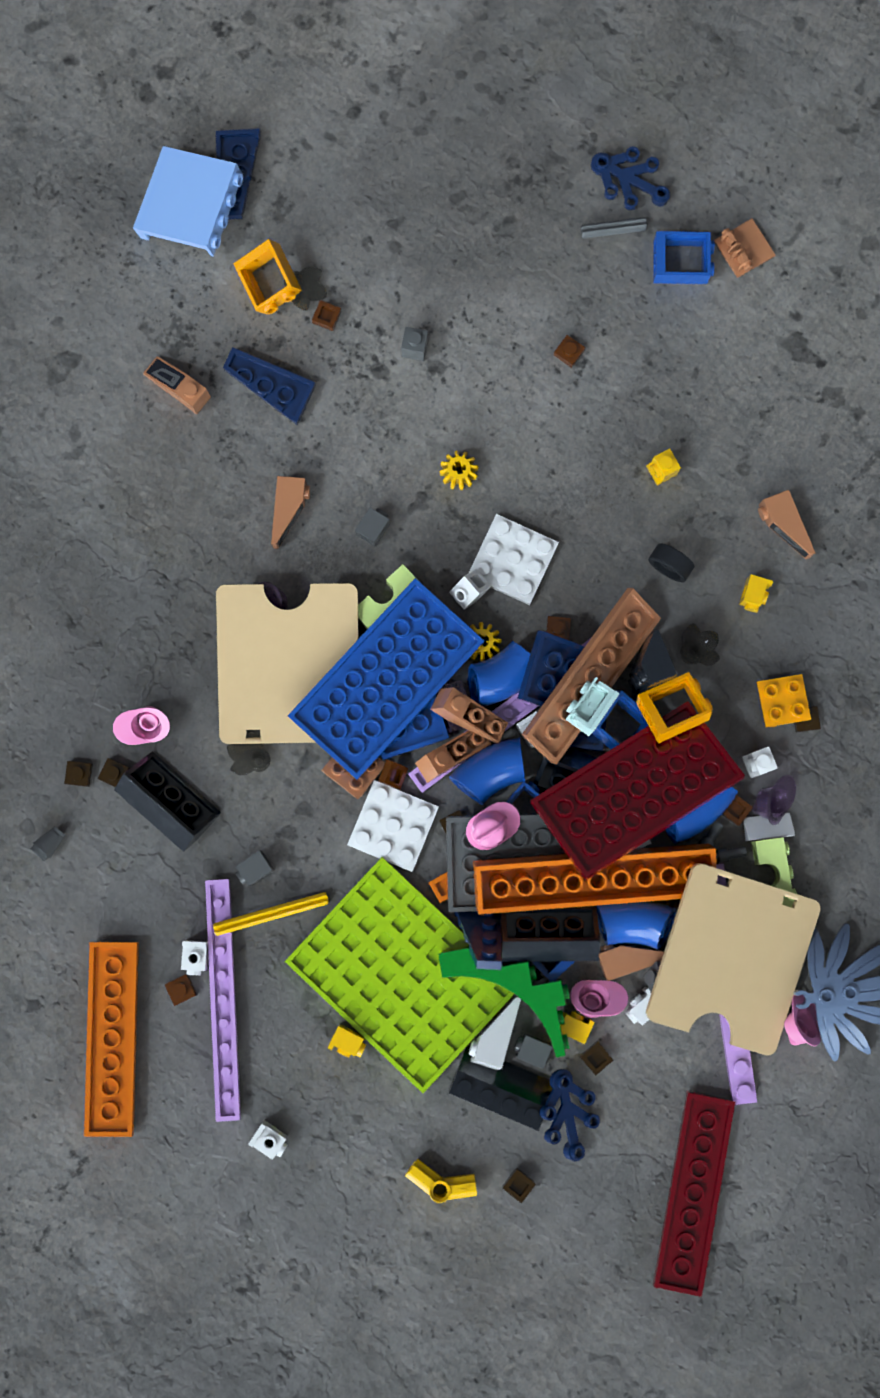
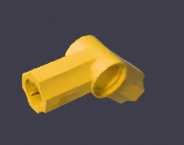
[405,1158,477,1203]

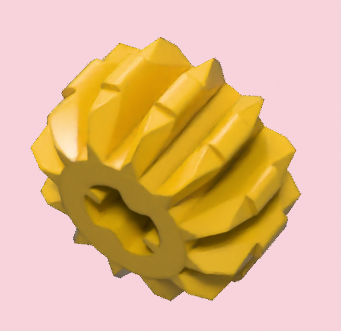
[440,450,478,490]
[470,622,502,661]

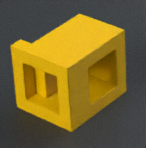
[646,448,681,485]
[739,574,773,613]
[561,1011,595,1044]
[328,1024,367,1058]

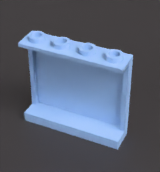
[133,146,243,256]

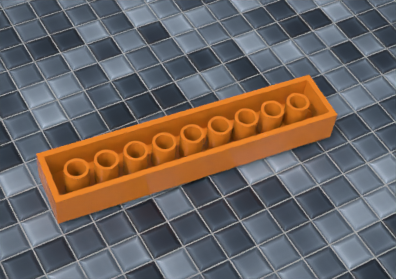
[473,843,717,914]

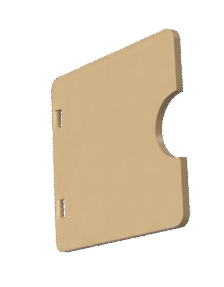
[216,583,358,744]
[646,863,820,1055]

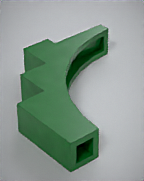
[438,947,570,1057]

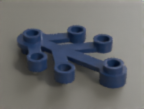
[591,146,670,210]
[540,1069,600,1162]

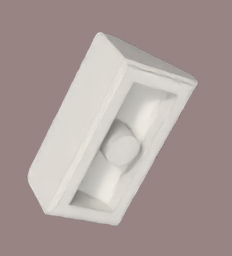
[743,813,795,841]

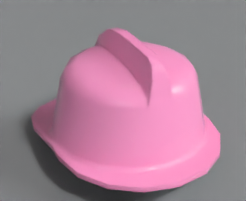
[113,706,170,745]
[466,802,520,850]
[570,980,628,1018]
[784,995,821,1046]

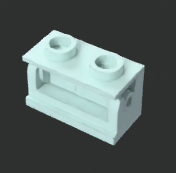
[565,677,620,736]

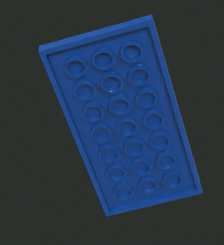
[288,578,484,780]

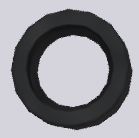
[648,543,695,583]

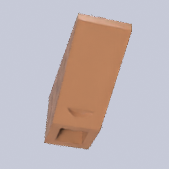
[430,687,508,744]
[415,730,491,783]

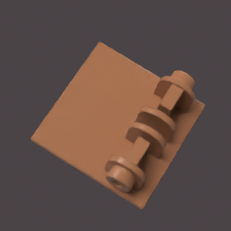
[714,219,776,278]
[321,758,385,799]

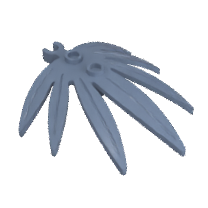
[794,923,880,1061]

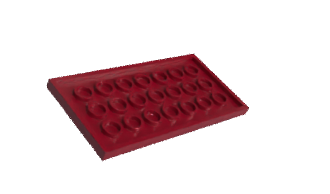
[531,701,745,881]

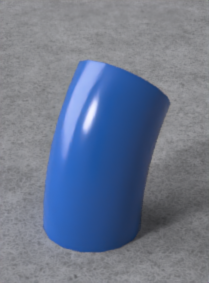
[468,641,531,706]
[449,738,525,805]
[665,786,738,844]
[594,901,677,949]

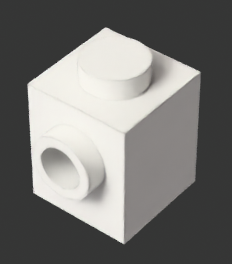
[449,569,491,609]

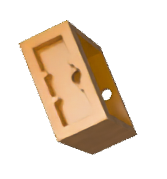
[233,239,302,314]
[636,672,713,744]

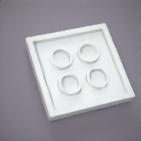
[468,514,559,605]
[347,780,439,872]

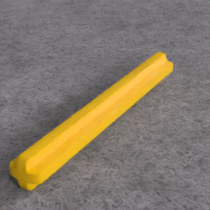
[213,892,329,936]

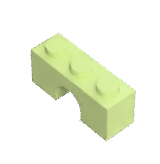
[358,564,417,629]
[751,837,797,907]

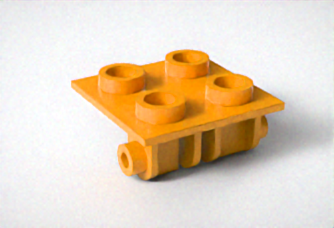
[757,674,811,728]

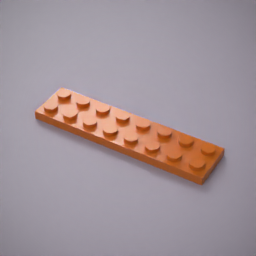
[84,942,139,1137]

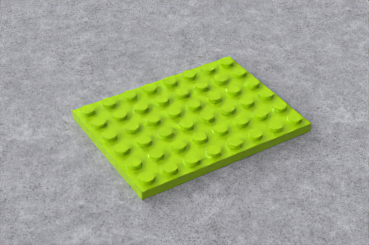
[284,857,514,1093]

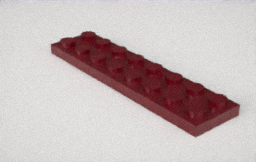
[653,1091,735,1297]

